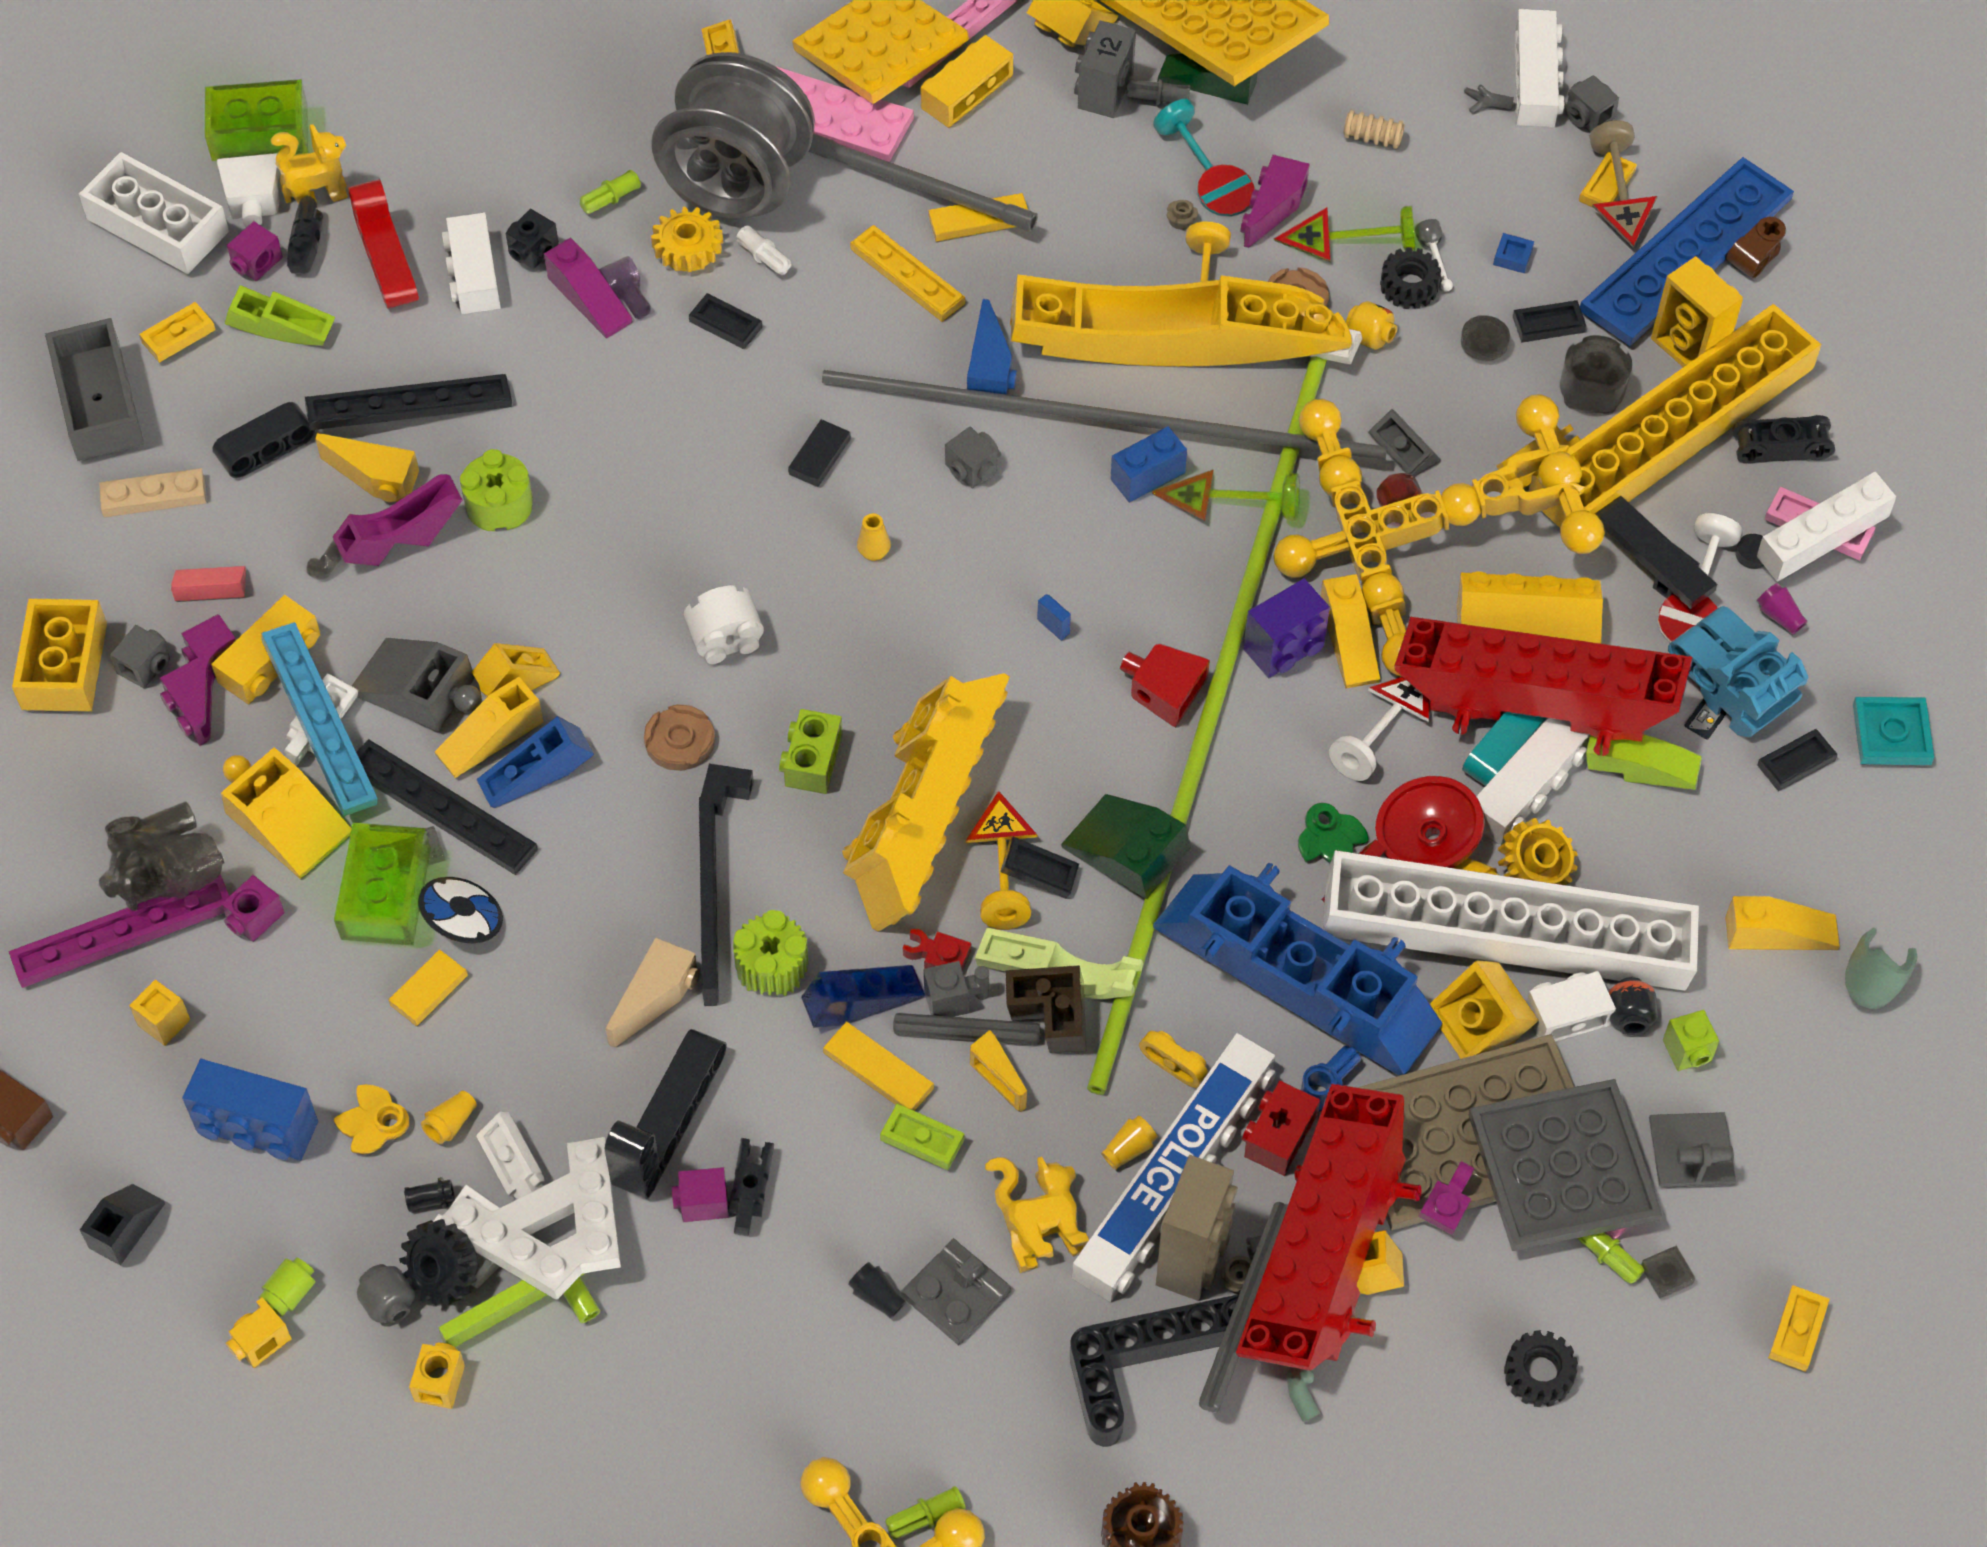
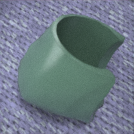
[1845,927,1918,1009]

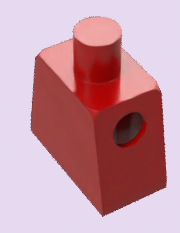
[1120,644,1210,728]

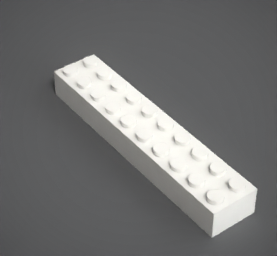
[1322,850,1699,991]

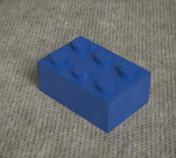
[182,1058,319,1161]

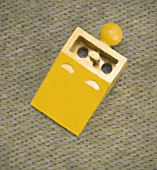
[221,747,353,879]

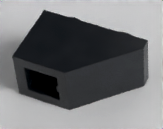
[79,1184,165,1266]

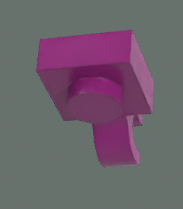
[1418,1161,1475,1235]

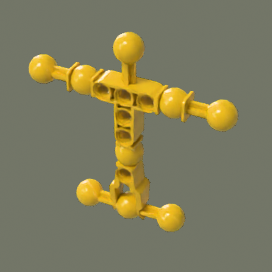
[1273,394,1605,677]

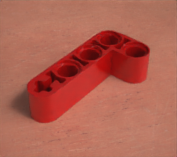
[348,179,419,309]

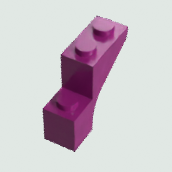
[333,474,463,566]
[160,614,236,746]

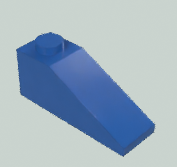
[967,299,1017,395]
[477,716,594,808]

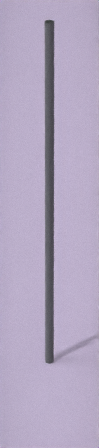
[822,370,1387,460]

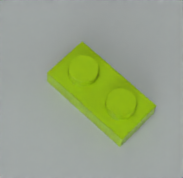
[880,1103,965,1170]

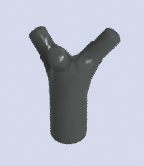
[1464,84,1514,113]

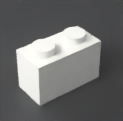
[1527,971,1616,1042]

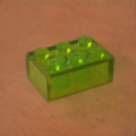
[205,79,308,161]
[334,823,431,945]

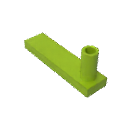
[438,1273,601,1347]

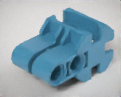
[1668,606,1809,737]

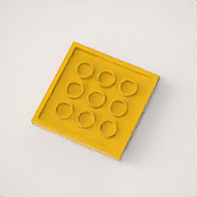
[792,0,969,104]

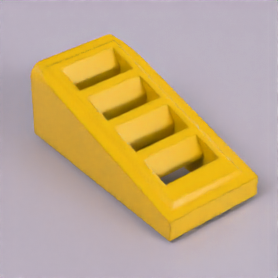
[970,1030,1027,1112]

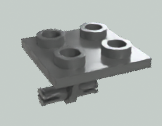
[1649,1112,1736,1187]

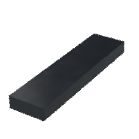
[1596,496,1718,609]

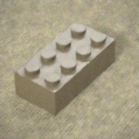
[1155,1154,1238,1301]

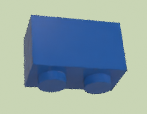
[1110,426,1187,503]

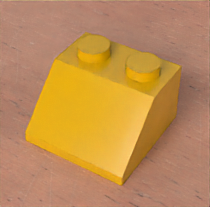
[1026,0,1119,47]
[1430,961,1539,1059]

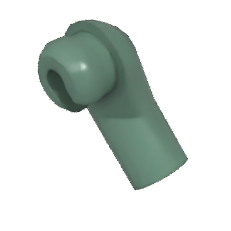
[1286,1367,1320,1422]

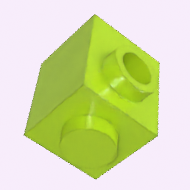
[1663,1009,1719,1071]

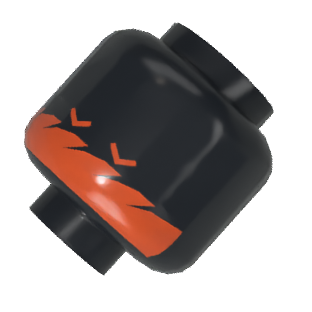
[1609,977,1658,1035]

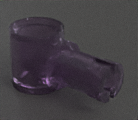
[599,256,651,319]

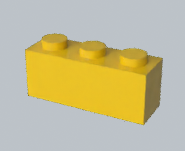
[921,34,1013,128]
[211,594,321,705]

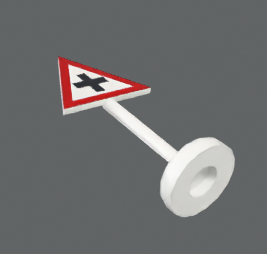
[1329,677,1429,781]

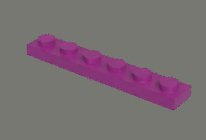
[8,873,229,988]

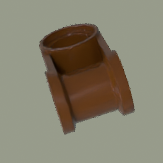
[1726,216,1786,279]

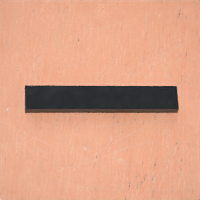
[305,374,512,431]
[356,739,538,875]
[699,797,719,1006]

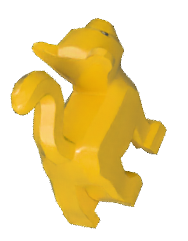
[271,124,348,204]
[985,1156,1089,1273]

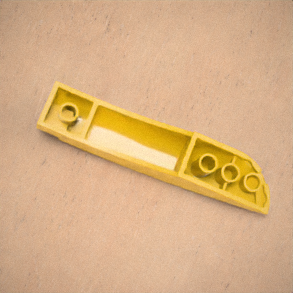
[1010,274,1352,366]

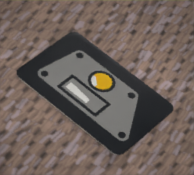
[1684,698,1727,740]

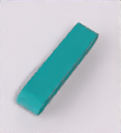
[1462,712,1548,786]

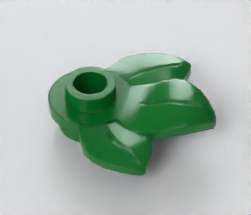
[1298,803,1369,863]

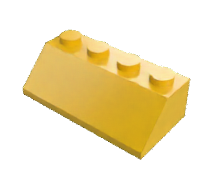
[1456,571,1603,644]

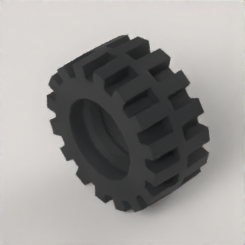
[1380,247,1441,309]
[1504,1330,1578,1407]

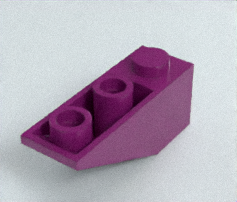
[1240,155,1310,248]

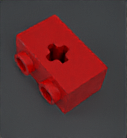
[1242,1080,1320,1176]

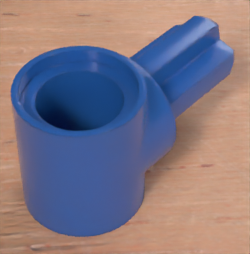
[1301,1046,1361,1112]

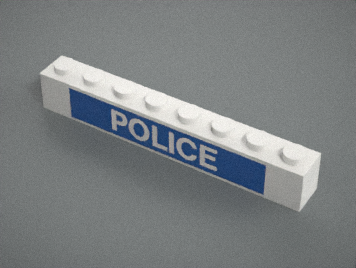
[1072,1033,1277,1302]

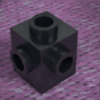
[505,208,559,269]

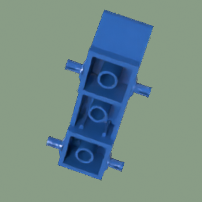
[1153,863,1442,1076]

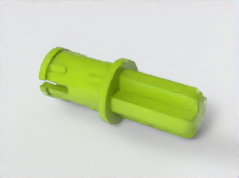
[579,170,641,214]
[1576,1232,1644,1284]
[885,1486,966,1539]

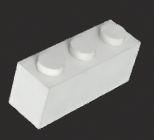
[442,212,501,315]

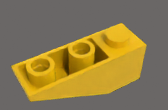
[435,677,544,778]

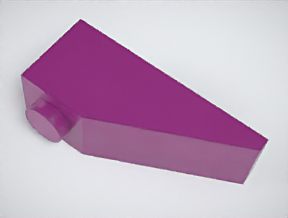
[544,237,633,339]

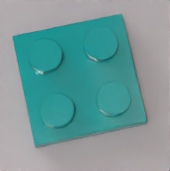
[1853,697,1935,765]

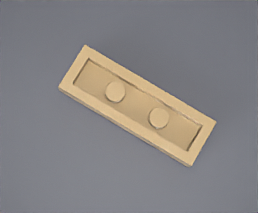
[99,468,206,517]

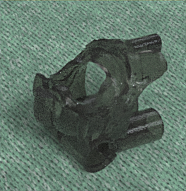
[99,801,225,911]

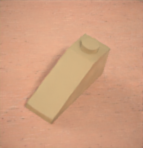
[605,938,700,1048]

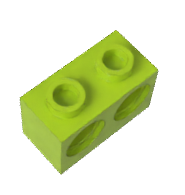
[779,709,843,794]

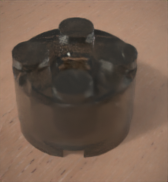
[1560,335,1632,414]

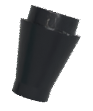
[848,1262,906,1319]

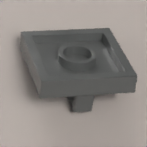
[901,1238,1011,1345]

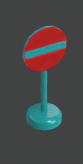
[1153,98,1255,216]

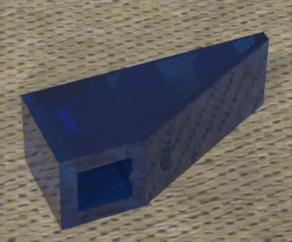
[801,965,925,1028]

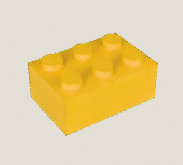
[1651,256,1744,367]
[12,599,107,711]

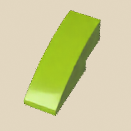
[225,285,335,346]
[1586,734,1702,790]

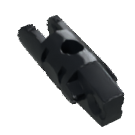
[287,195,323,274]
[728,1138,774,1236]

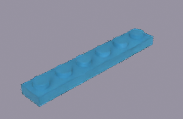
[261,622,378,817]

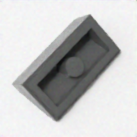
[1368,409,1440,478]

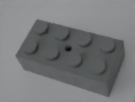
[45,318,144,461]

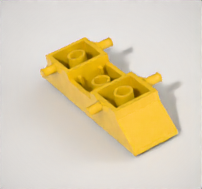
[842,673,1010,932]

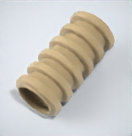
[1343,109,1405,149]

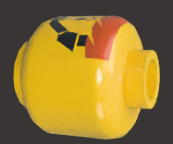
[1346,301,1397,350]

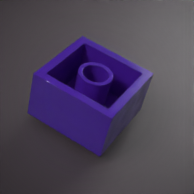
[1243,578,1330,679]

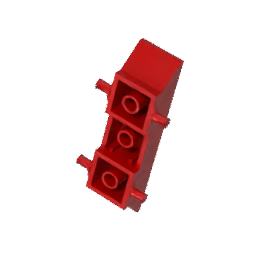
[1394,617,1692,756]
[1236,1084,1422,1371]

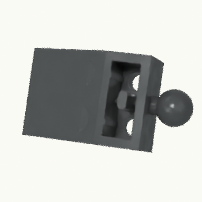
[352,638,482,731]

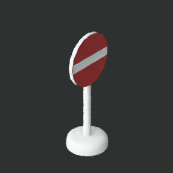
[1658,513,1743,643]

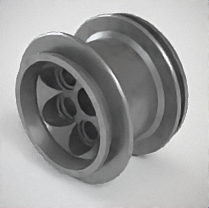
[651,52,815,218]

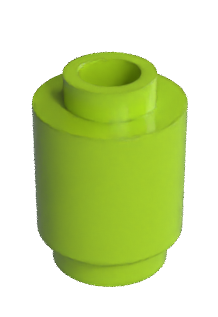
[258,1257,316,1317]

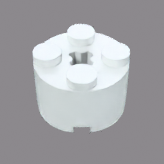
[684,585,764,664]

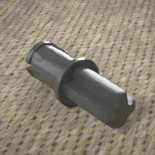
[1126,79,1190,105]

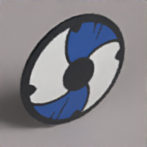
[418,877,503,944]

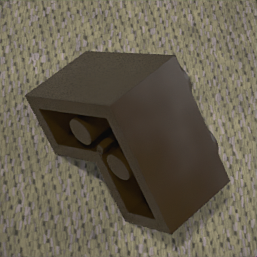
[1005,965,1087,1053]

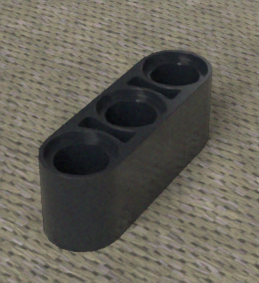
[212,402,315,478]

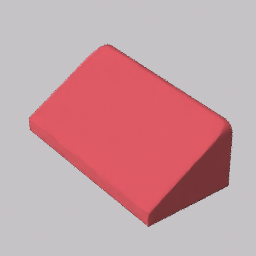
[171,566,246,601]

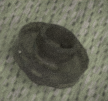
[1460,315,1510,361]

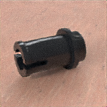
[404,1177,455,1212]

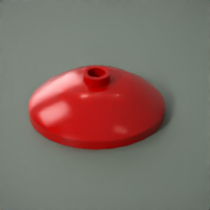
[1375,776,1484,868]

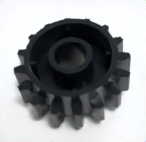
[399,1219,478,1307]

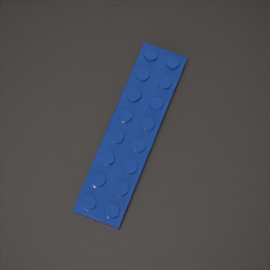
[1580,157,1794,346]

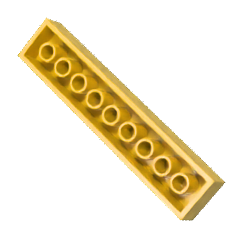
[1529,304,1822,528]

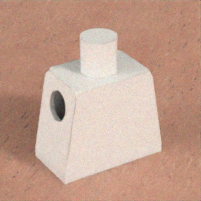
[217,153,282,227]

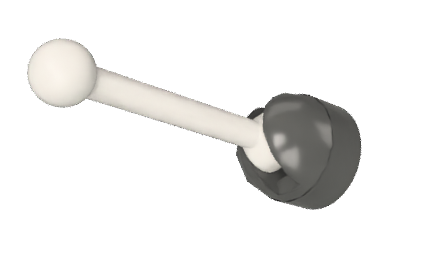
[1414,219,1453,292]

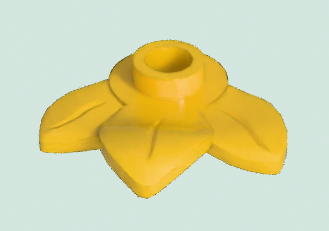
[334,1084,409,1154]

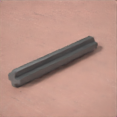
[893,1013,1040,1045]

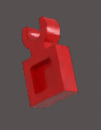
[903,929,972,971]

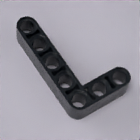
[604,1029,727,1199]
[1069,1295,1239,1447]

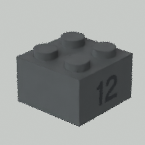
[1074,20,1136,118]

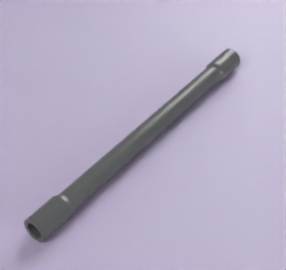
[808,133,1038,232]

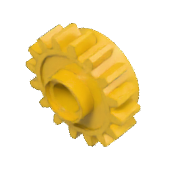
[651,206,723,272]
[1498,818,1578,886]

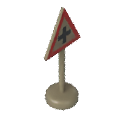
[1589,120,1657,248]

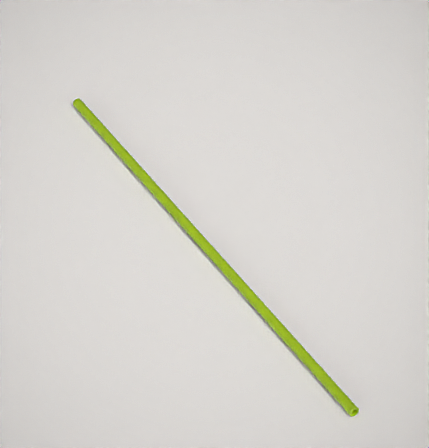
[1087,356,1327,1095]

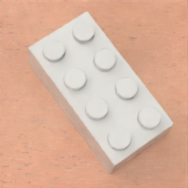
[79,152,229,274]

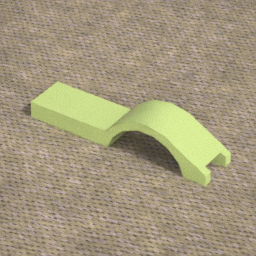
[975,928,1144,999]

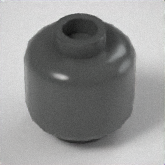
[356,1264,415,1324]

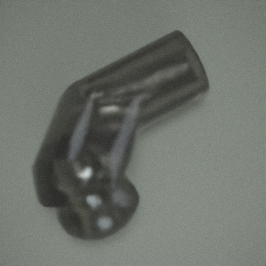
[306,539,342,579]

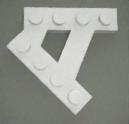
[440,1137,621,1300]

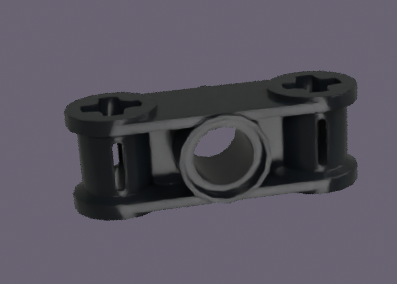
[1732,415,1835,464]

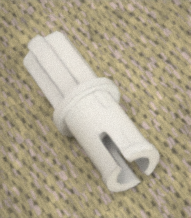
[736,225,792,275]

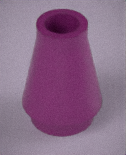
[1757,583,1808,635]

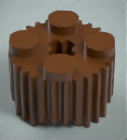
[1101,1482,1184,1547]

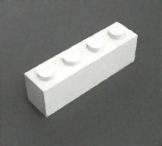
[1515,9,1564,127]
[1757,471,1896,582]
[1476,718,1590,845]

